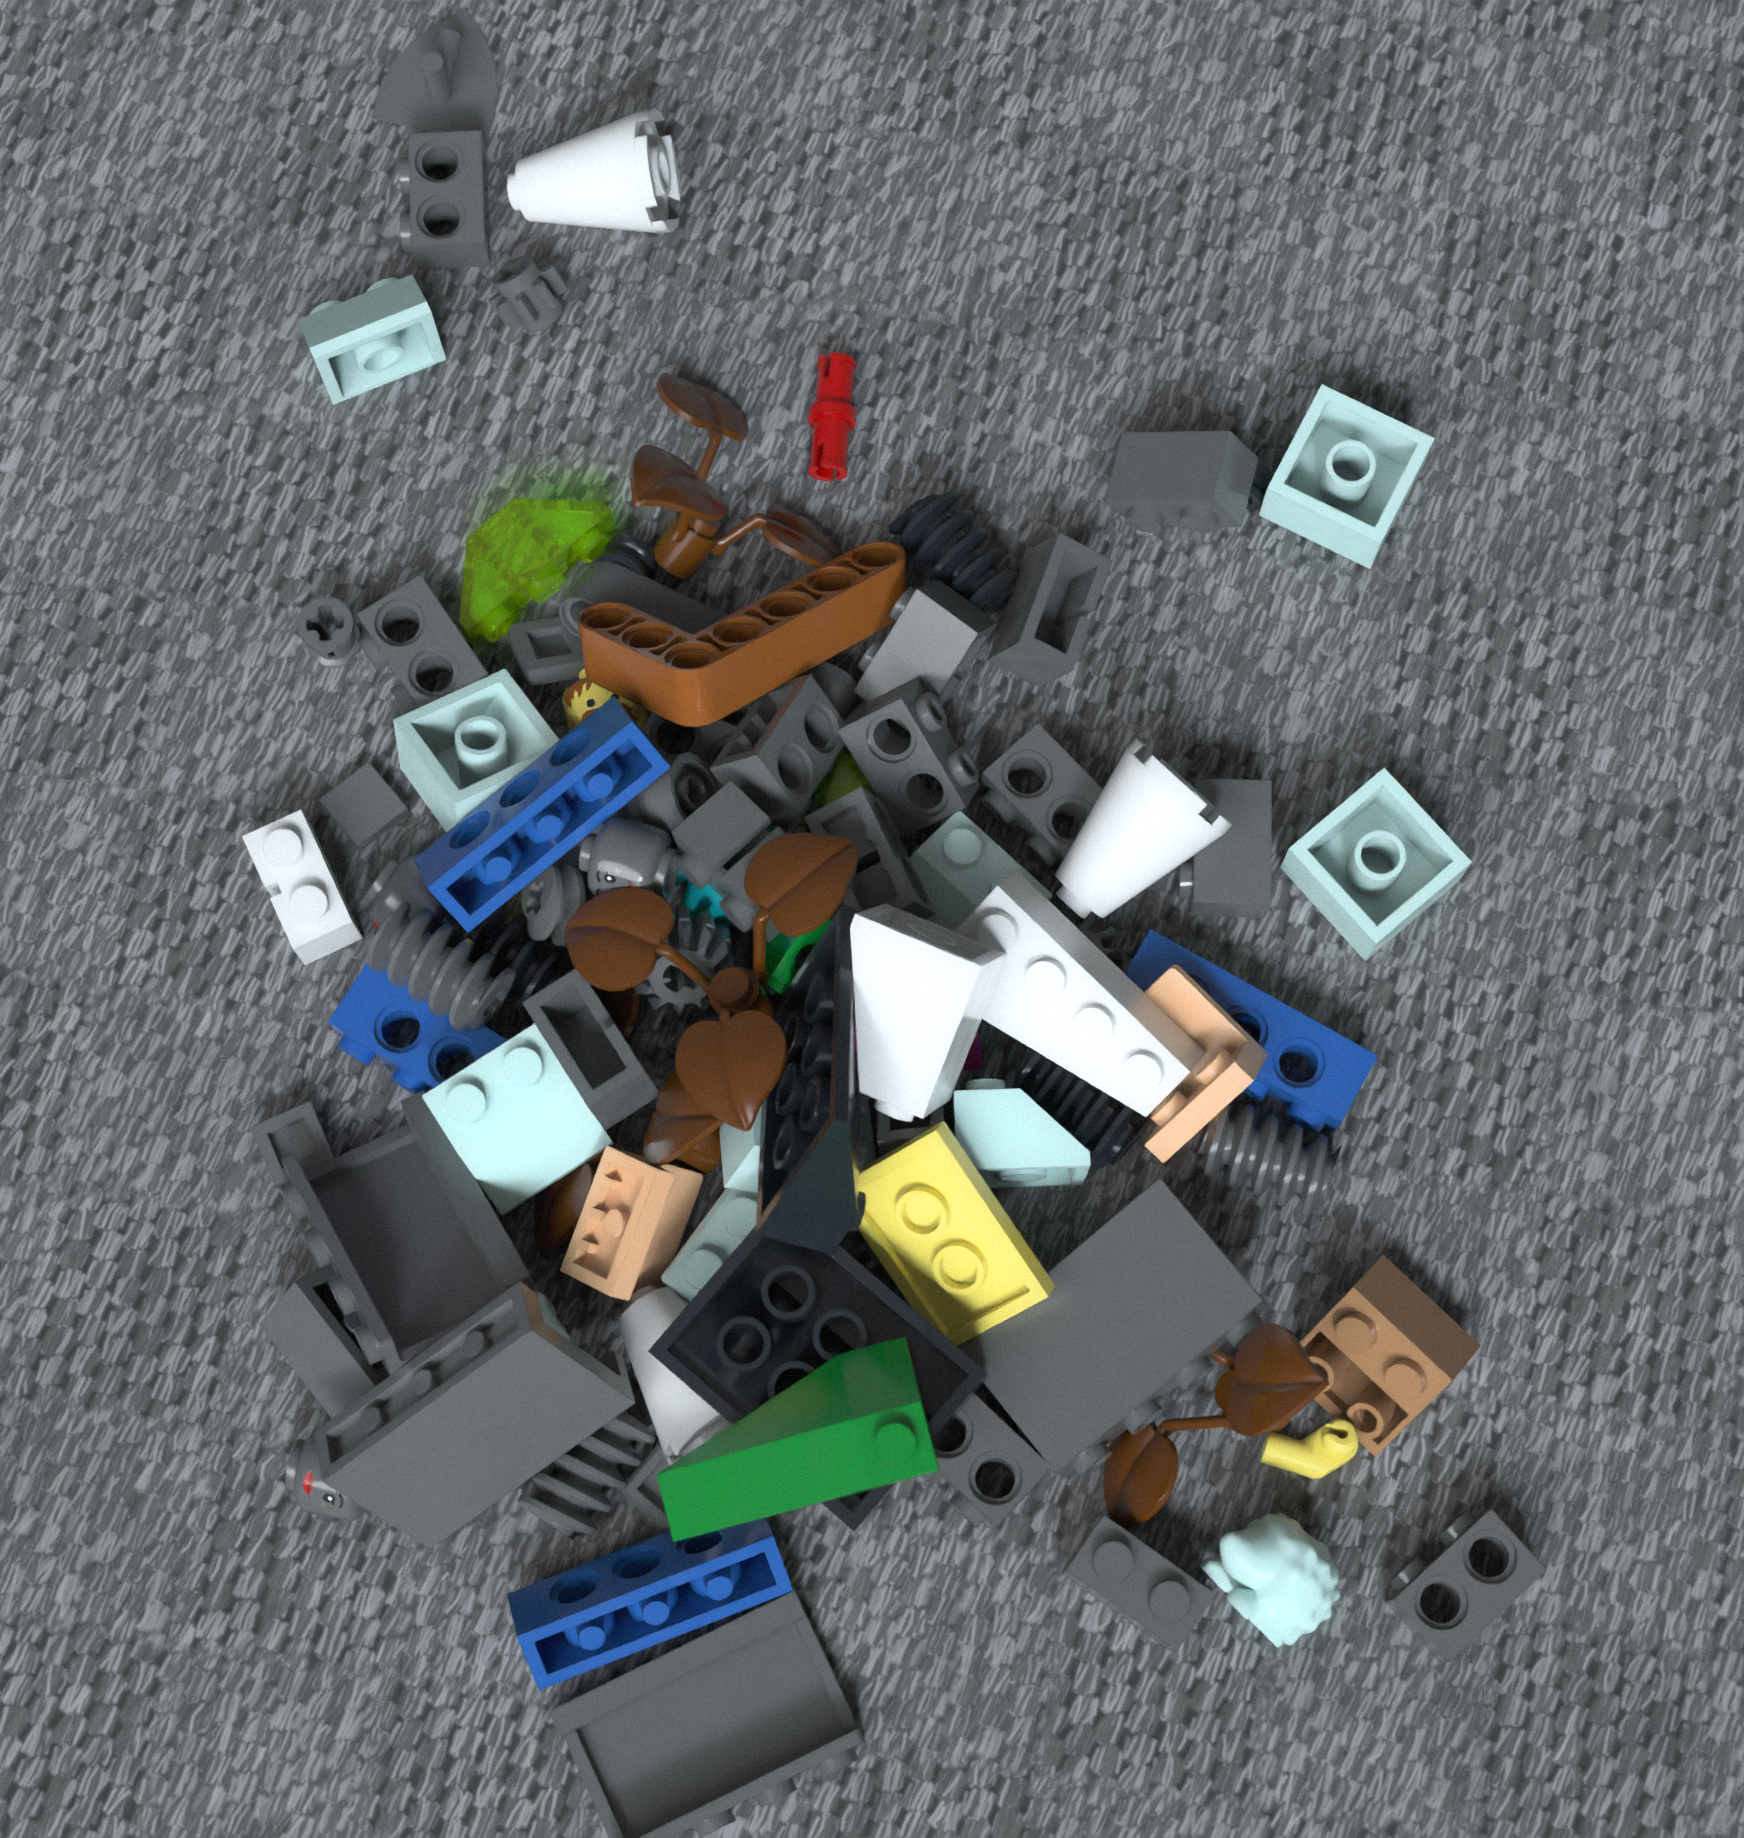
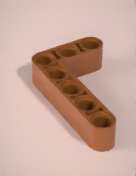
[577,541,908,727]

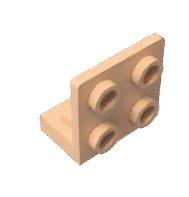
[1144,964,1269,1163]
[560,1146,703,1301]

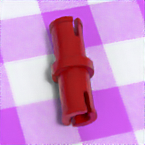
[808,352,857,482]

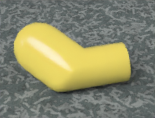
[1260,1418,1359,1479]

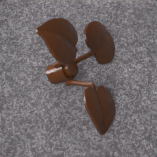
[630,373,843,579]
[562,833,858,1131]
[534,987,724,1261]
[1103,1323,1329,1531]

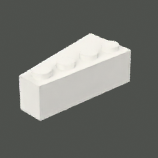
[954,870,1206,1117]

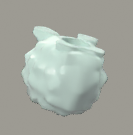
[1200,1513,1341,1647]

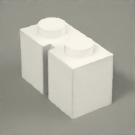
[242,810,363,965]

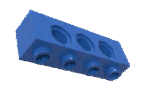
[414,696,671,933]
[1125,929,1378,1133]
[328,963,508,1095]
[507,1518,793,1690]

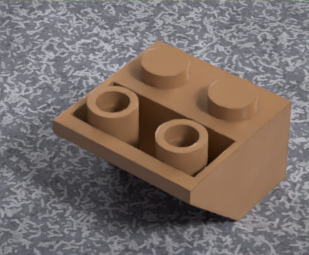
[1300,1255,1481,1457]

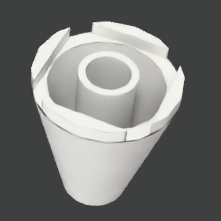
[507,108,680,233]
[1055,738,1232,919]
[618,1285,731,1465]

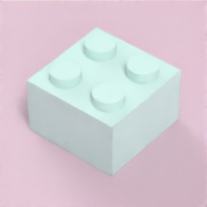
[1259,384,1435,569]
[1280,767,1472,961]

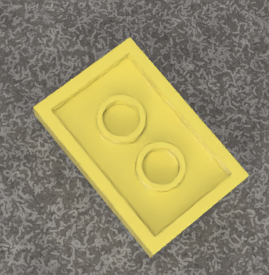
[858,1121,1055,1346]

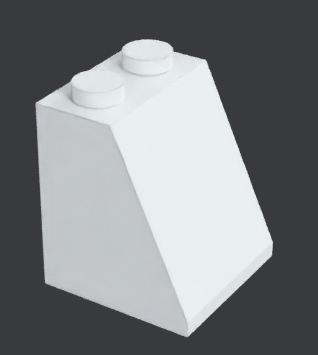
[850,903,1007,1122]

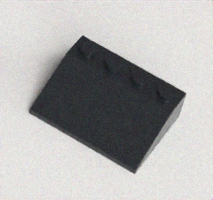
[756,904,868,1254]
[648,1226,989,1532]

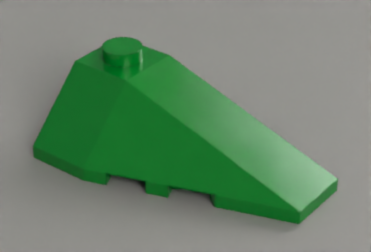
[656,1337,940,1542]

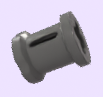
[297,596,362,668]

